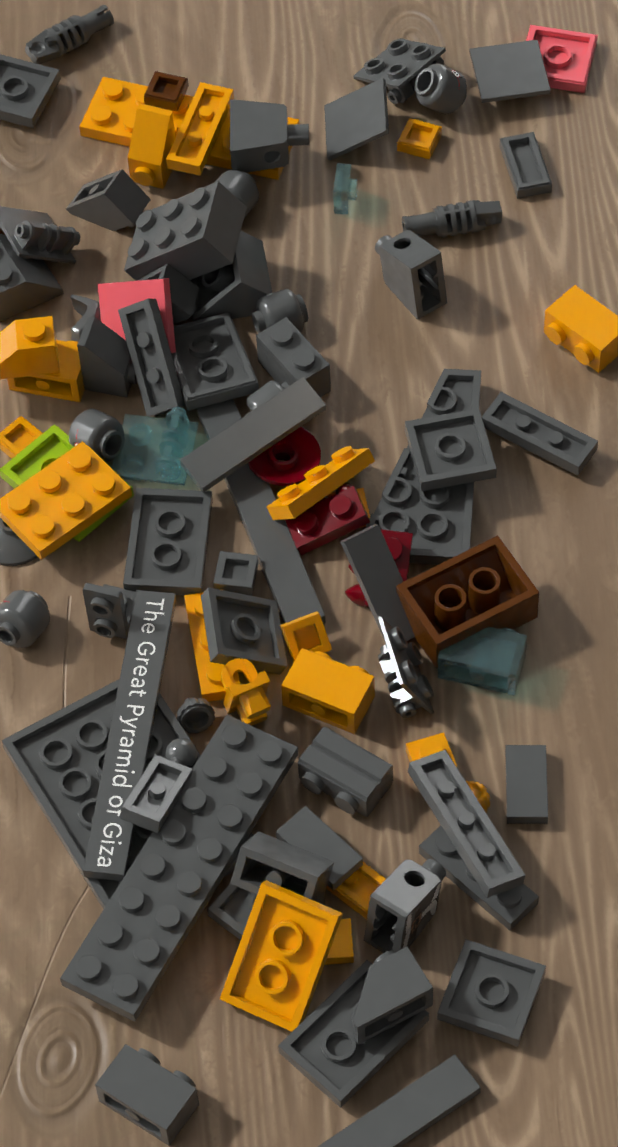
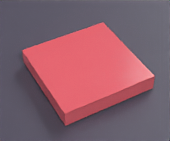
[526,25,598,93]
[98,278,176,353]

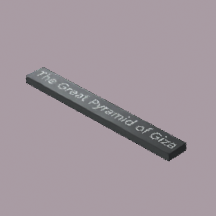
[83,590,176,881]

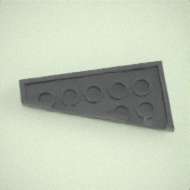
[366,369,481,565]

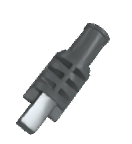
[25,5,114,64]
[402,200,502,238]

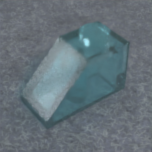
[438,627,527,695]

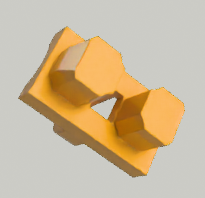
[221,658,271,726]

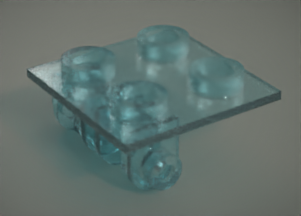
[112,407,199,486]

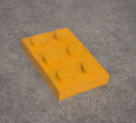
[0,441,132,560]
[220,880,343,1032]

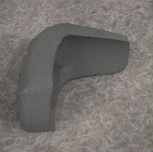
[70,294,101,342]

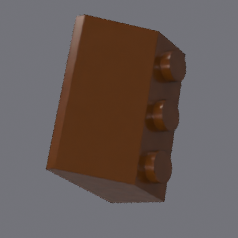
[396,535,539,669]

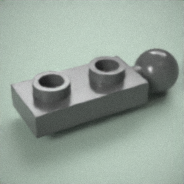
[120,738,198,833]

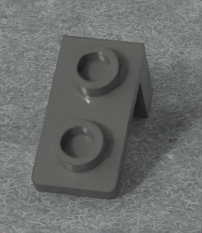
[83,583,136,639]

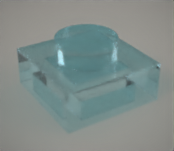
[333,163,358,215]

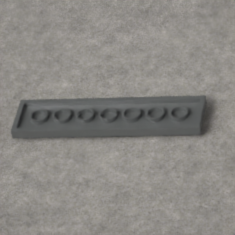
[60,715,298,1022]

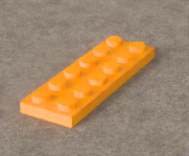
[79,77,300,180]

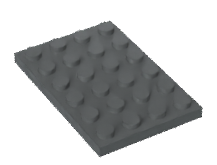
[2,679,254,909]

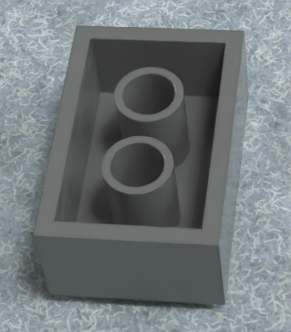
[124,181,247,280]

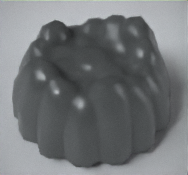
[177,697,215,734]

